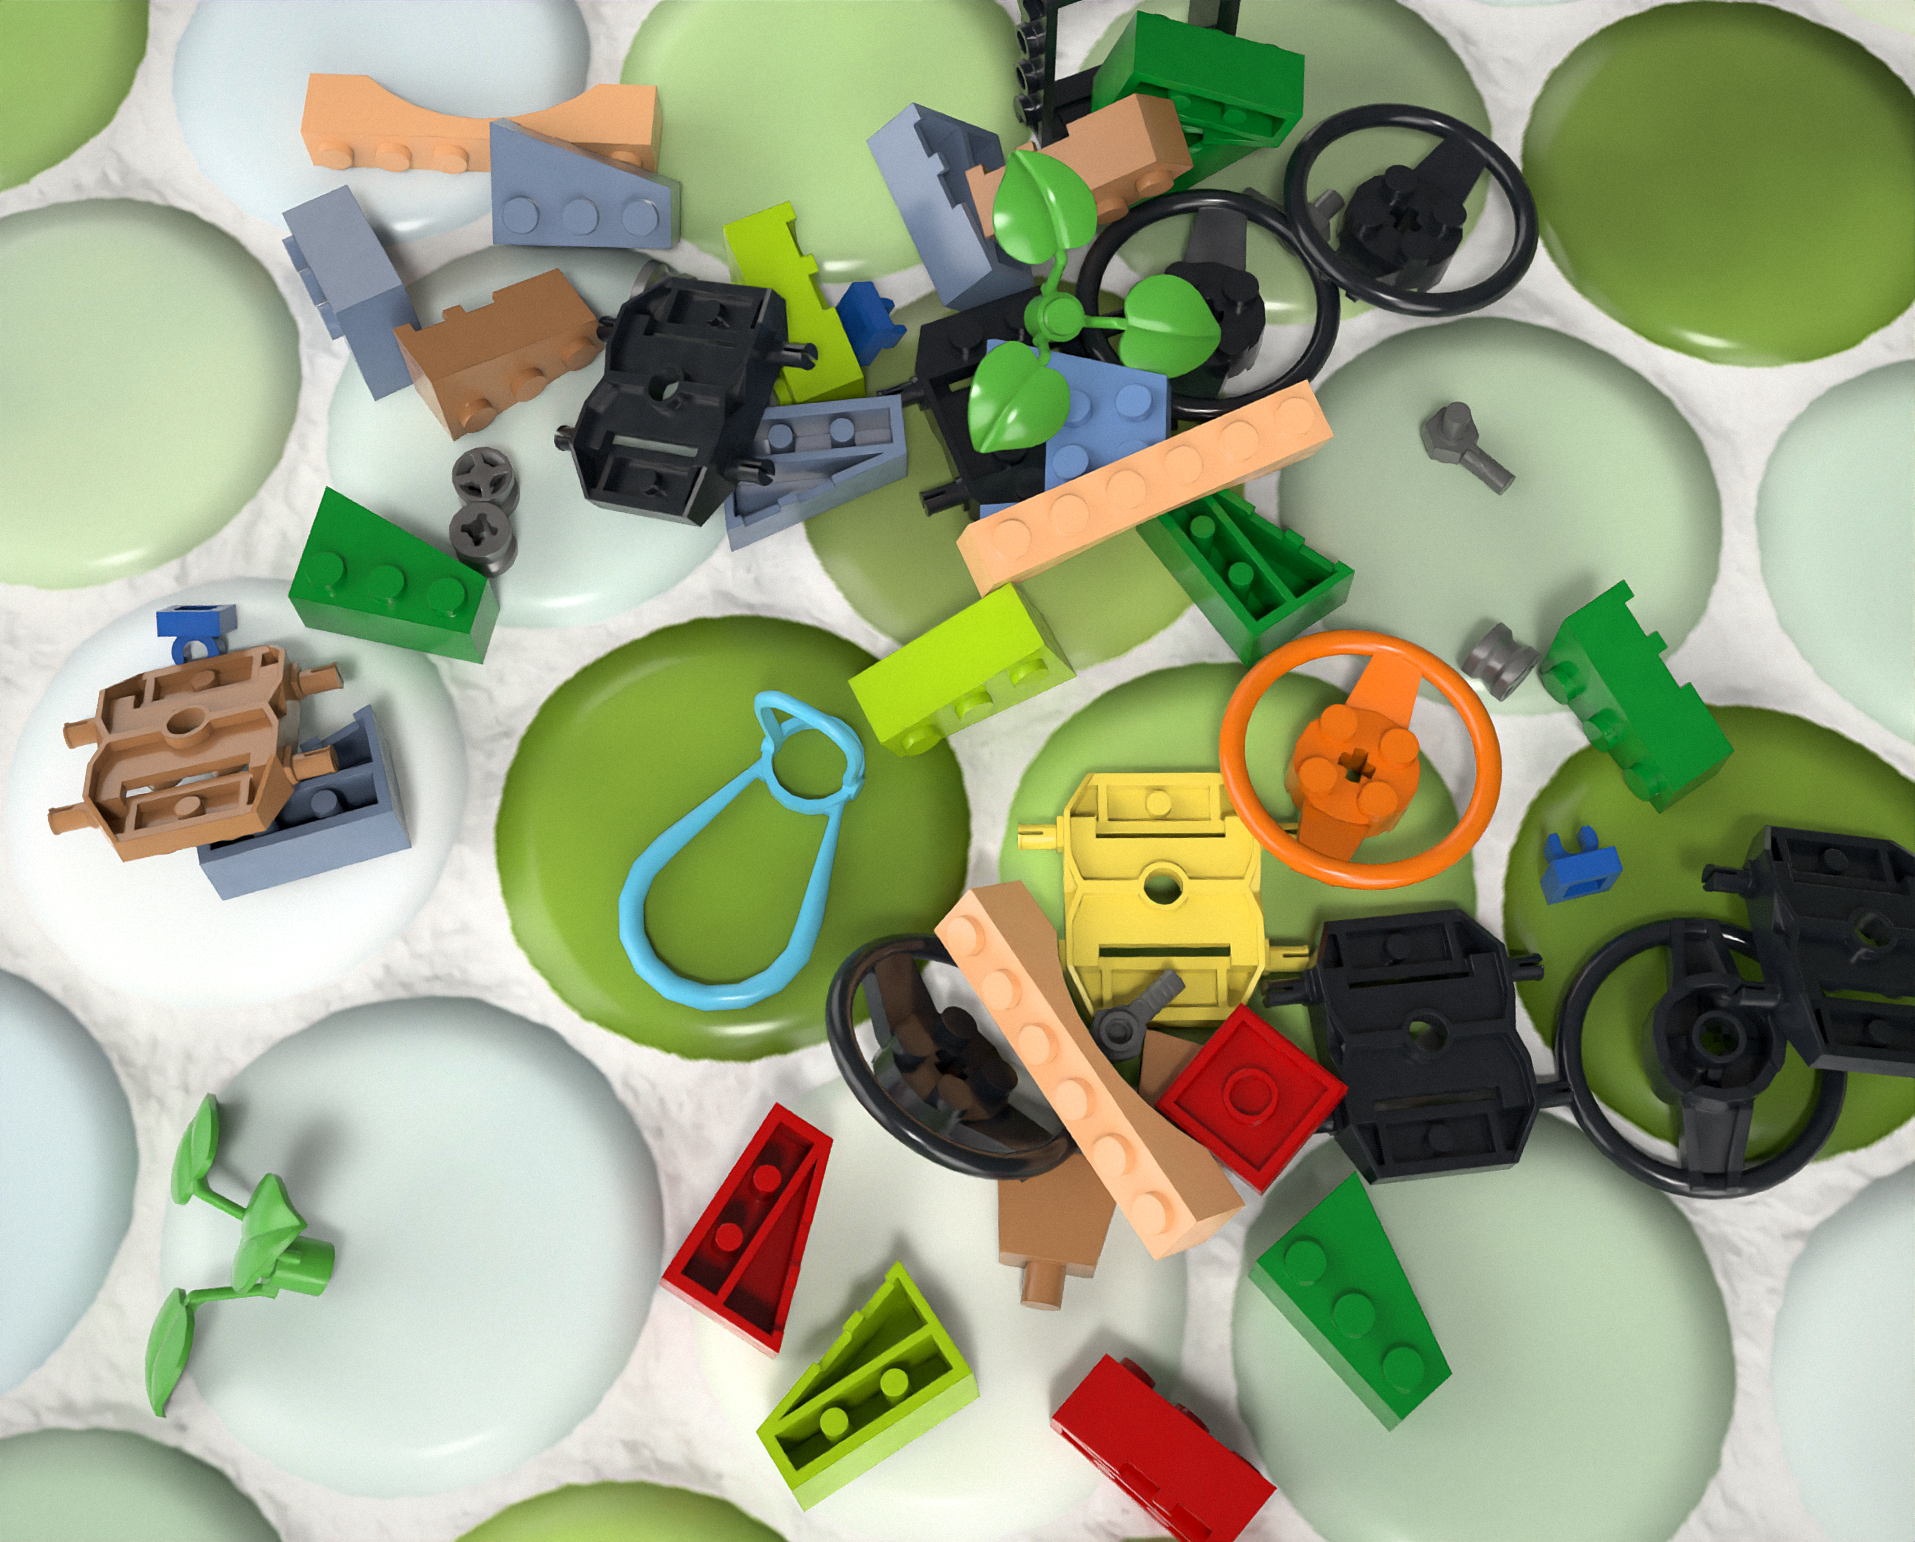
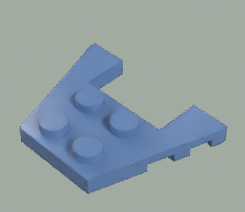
[980,339,1171,520]

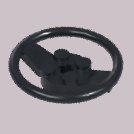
[1283,103,1539,318]
[1075,189,1341,425]
[1555,917,1848,1200]
[825,933,1079,1182]

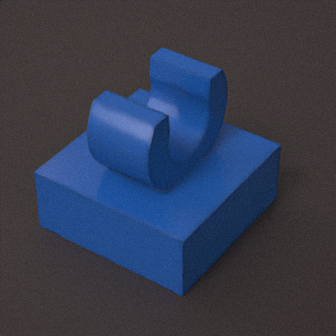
[835,281,907,367]
[156,604,237,665]
[1540,825,1623,905]

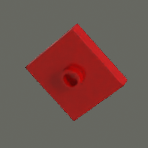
[1154,1002,1348,1196]

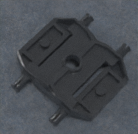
[554,277,818,527]
[876,284,1178,522]
[1701,825,1915,1078]
[1261,909,1575,1185]

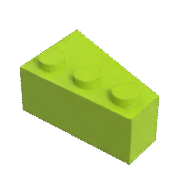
[722,200,866,406]
[848,582,1077,758]
[756,1259,981,1512]

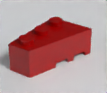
[659,1102,834,1360]
[1050,1353,1277,1542]

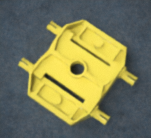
[1018,773,1309,1028]

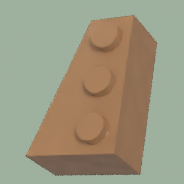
[965,93,1194,239]
[392,268,605,441]

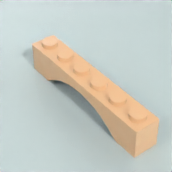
[300,73,663,174]
[956,379,1334,598]
[934,880,1246,1261]

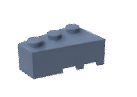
[866,102,1035,312]
[490,118,680,249]
[282,185,422,401]
[724,394,907,552]
[196,704,412,901]

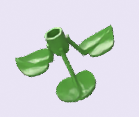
[968,150,1221,453]
[145,1093,335,1418]

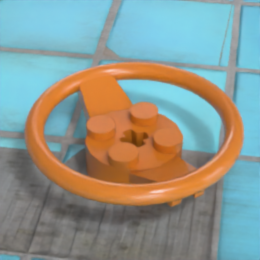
[1219,629,1502,890]

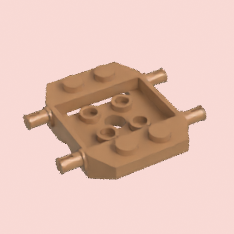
[47,644,344,863]

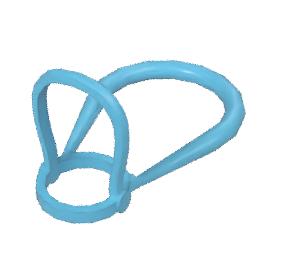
[618,690,866,1011]

